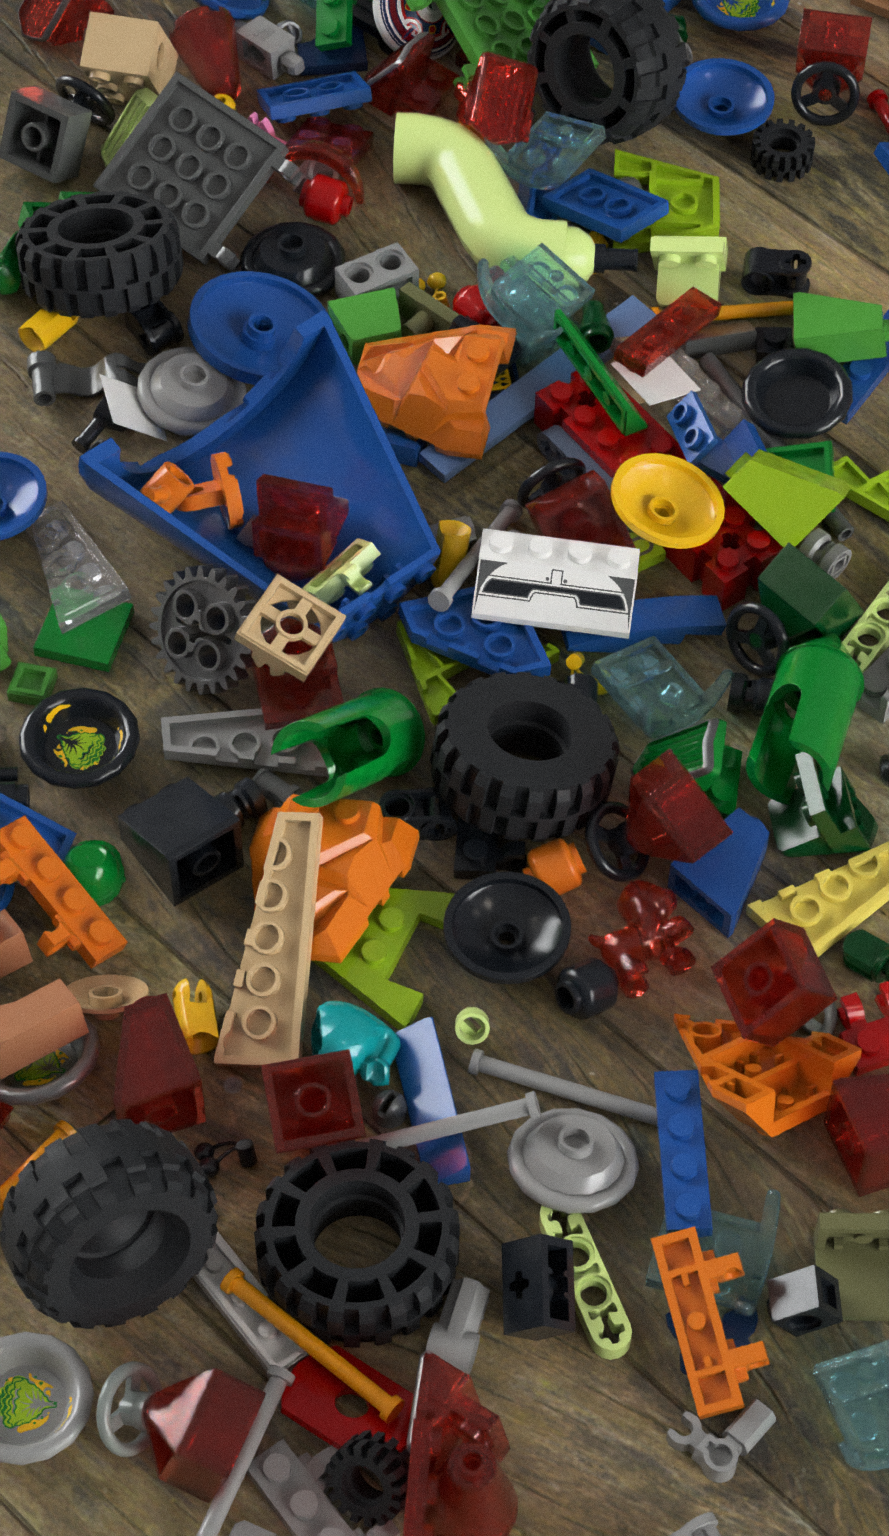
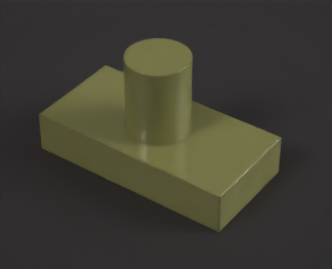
[399,282,459,337]

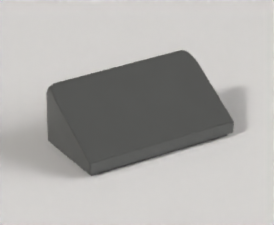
[675,319,757,360]

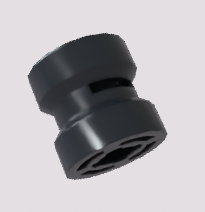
[727,672,774,717]
[214,777,268,828]

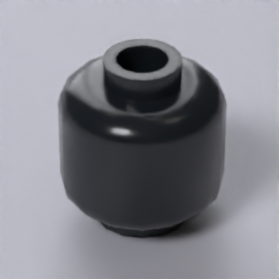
[554,957,619,1020]

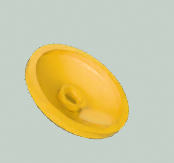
[611,453,725,549]

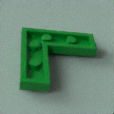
[263,0,353,52]

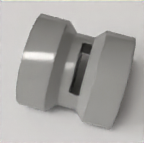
[799,528,852,579]

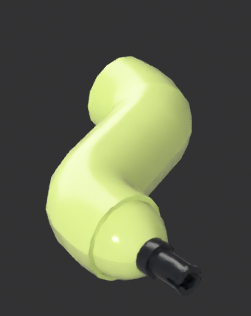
[393,112,638,293]

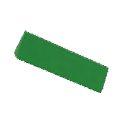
[553,309,648,436]

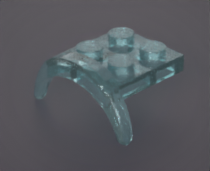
[483,111,606,190]
[477,243,595,346]
[590,636,734,739]
[645,1189,781,1316]
[813,1340,889,1471]

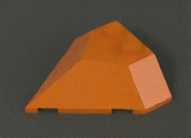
[673,1013,862,1138]

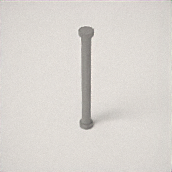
[428,499,523,612]
[468,1048,657,1126]
[329,1091,541,1149]
[196,1365,295,1536]

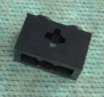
[501,1234,576,1341]

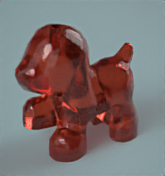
[588,880,696,999]

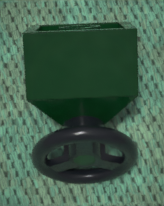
[726,542,864,677]

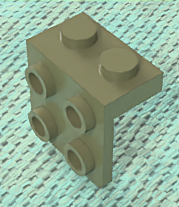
[813,1209,889,1321]

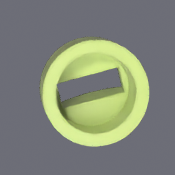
[455,1007,490,1045]

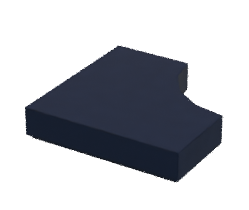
[297,24,368,76]

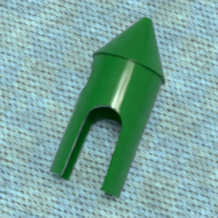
[746,634,864,805]
[271,687,425,808]

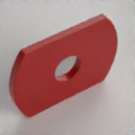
[280,1345,423,1469]

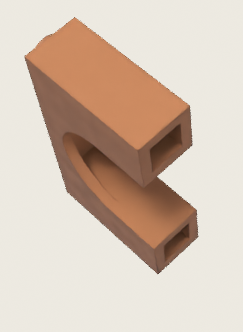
[0,909,89,1080]

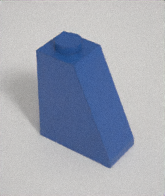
[667,807,770,938]

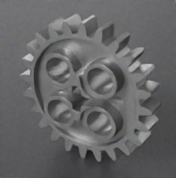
[149,564,264,695]

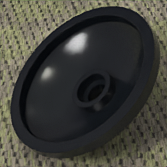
[443,872,571,984]

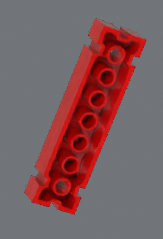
[534,370,783,612]

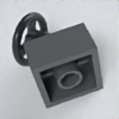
[0,75,115,183]

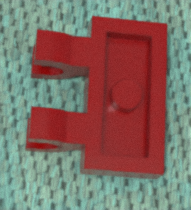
[837,981,889,1076]

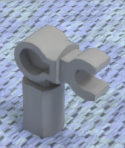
[666,1399,776,1483]

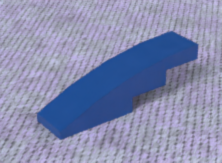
[561,595,726,653]

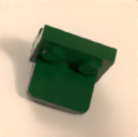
[768,752,879,857]

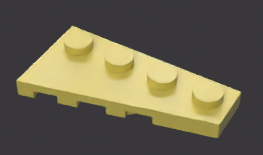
[746,841,889,968]

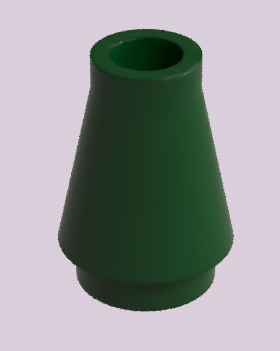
[579,300,614,354]

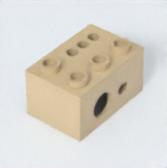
[80,11,178,105]

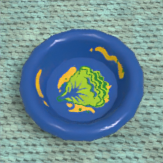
[692,0,790,32]

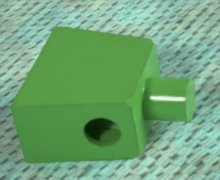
[328,287,402,365]

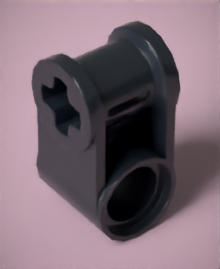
[741,247,812,298]
[124,300,184,356]
[379,786,458,841]

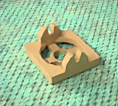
[234,574,347,682]

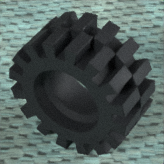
[750,118,815,183]
[324,1430,418,1527]

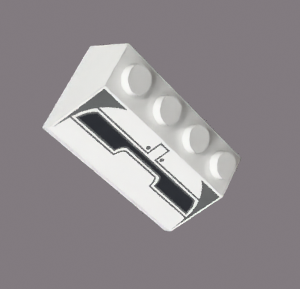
[471,528,640,639]

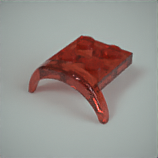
[266,117,374,204]

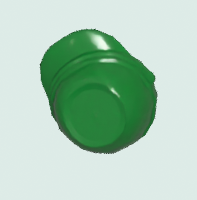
[0,231,21,295]
[63,840,126,907]

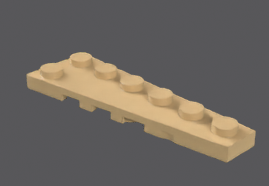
[214,812,323,1070]

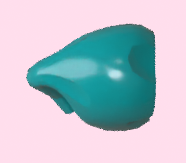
[311,1001,401,1086]

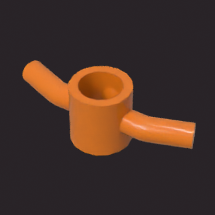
[140,461,194,514]

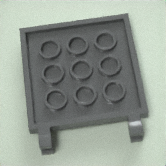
[93,71,305,272]

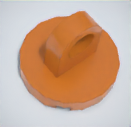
[176,451,244,529]

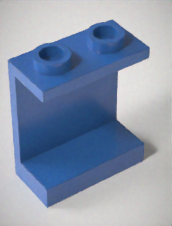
[666,390,767,484]

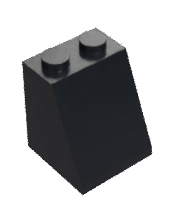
[118,776,244,907]

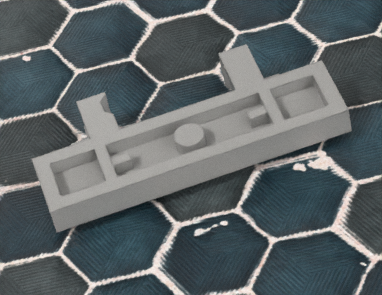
[246,1439,401,1536]

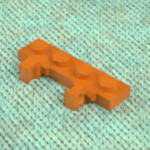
[0,815,128,969]
[651,1226,770,1420]

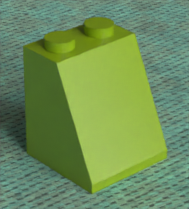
[723,449,851,548]

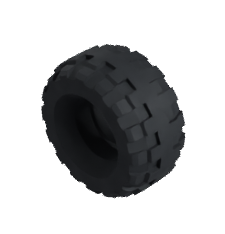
[527,0,687,145]
[0,1119,218,1329]

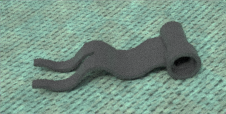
[27,351,146,406]

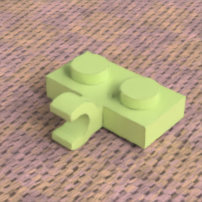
[302,538,381,604]

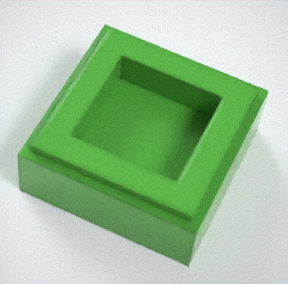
[7,661,58,706]

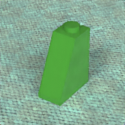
[793,292,889,363]

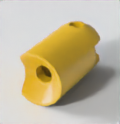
[18,309,80,352]
[430,520,471,588]
[172,978,220,1055]

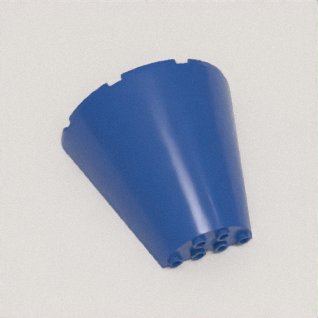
[78,310,441,644]

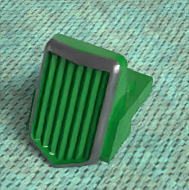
[631,718,742,823]

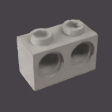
[335,242,419,303]

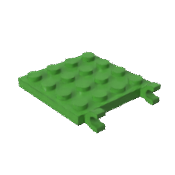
[406,0,599,93]

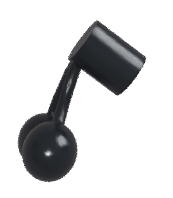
[194,1139,258,1179]

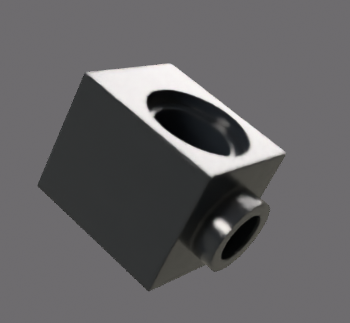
[766,1264,843,1337]

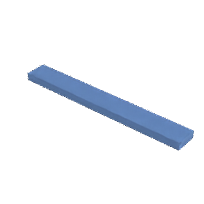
[419,295,658,483]

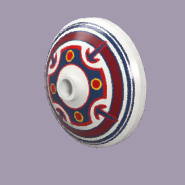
[372,0,457,62]

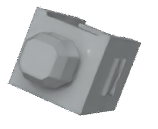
[229,15,305,80]

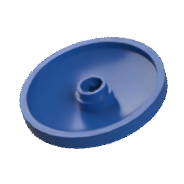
[187,271,329,385]

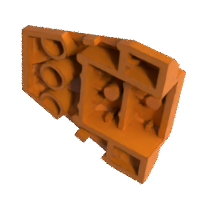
[356,324,517,460]
[249,794,420,963]

